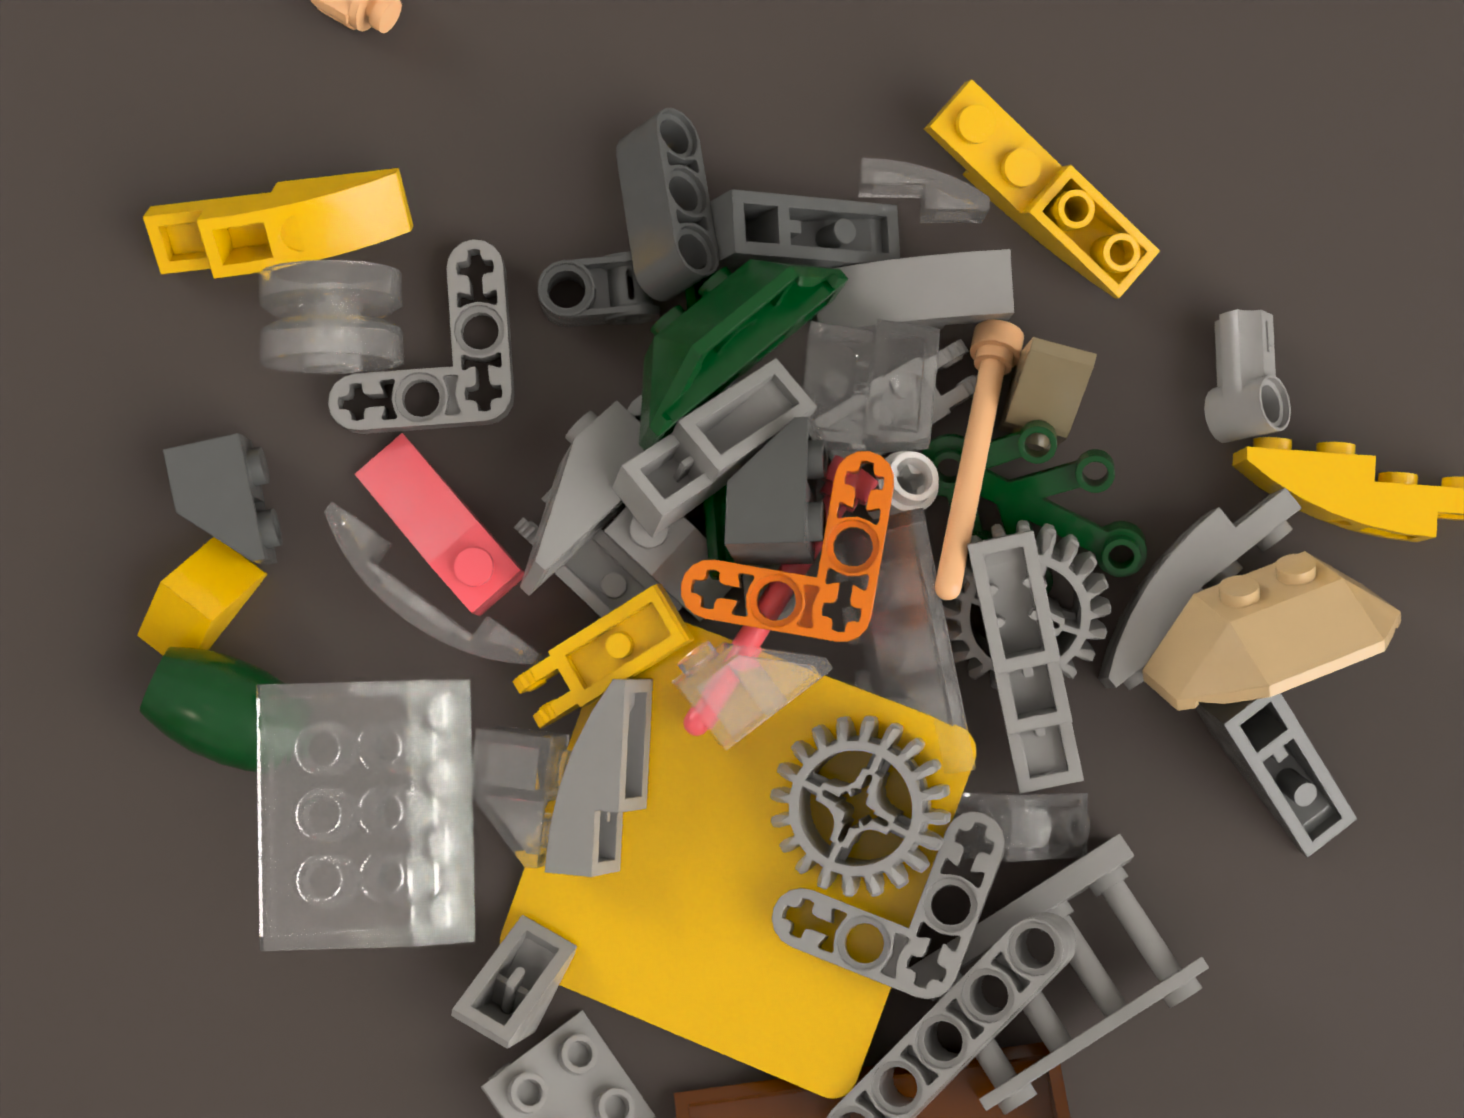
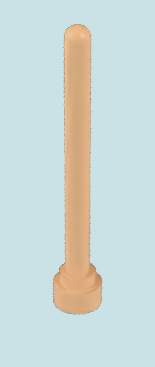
[934,319,1024,600]

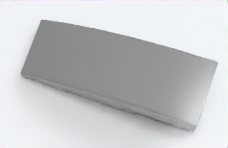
[817,249,1014,336]
[612,358,817,538]
[545,678,653,877]

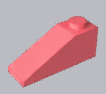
[355,433,525,616]

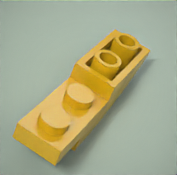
[924,79,1160,299]
[143,168,413,279]
[1232,437,1464,542]

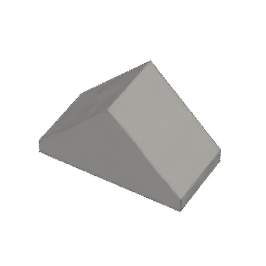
[451,915,577,1049]

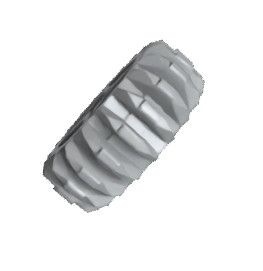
[935,520,1111,691]
[770,715,951,897]

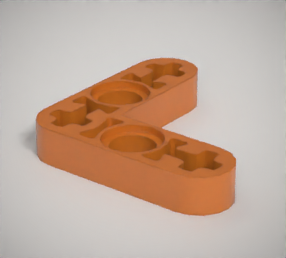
[681,451,894,642]

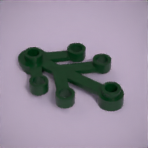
[921,420,1147,594]

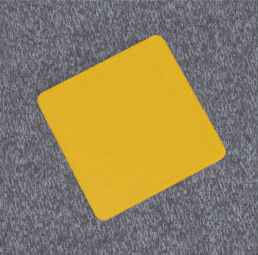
[500,622,976,1099]

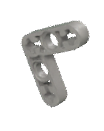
[328,239,515,434]
[772,811,1005,999]

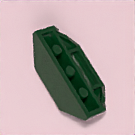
[639,259,848,451]

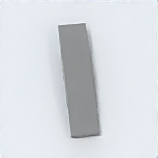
[967,530,1084,794]

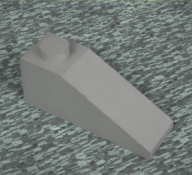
[520,400,644,596]

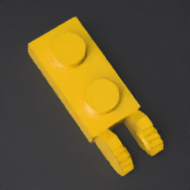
[512,584,695,729]

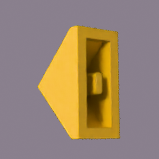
[137,537,268,655]

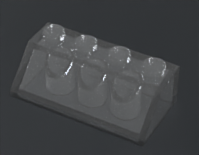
[833,508,976,775]

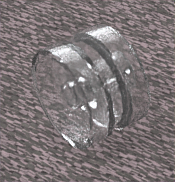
[259,260,404,374]

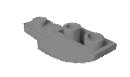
[1098,488,1302,690]

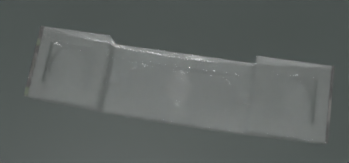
[324,502,545,665]

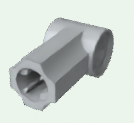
[1204,309,1291,443]

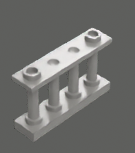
[909,834,1209,1115]

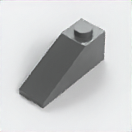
[710,189,900,273]
[1195,693,1357,858]

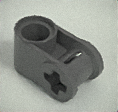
[538,251,661,328]

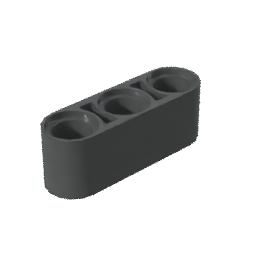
[616,108,719,301]

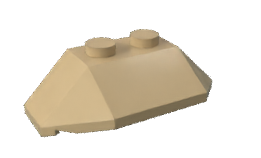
[1142,551,1401,711]

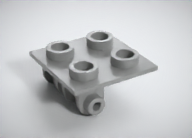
[481,1010,655,1118]

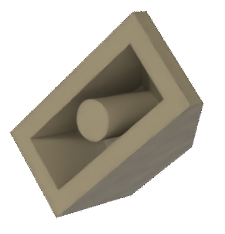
[998,337,1097,451]

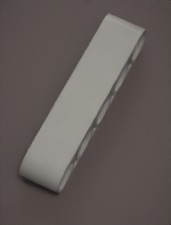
[827,912,1076,1118]

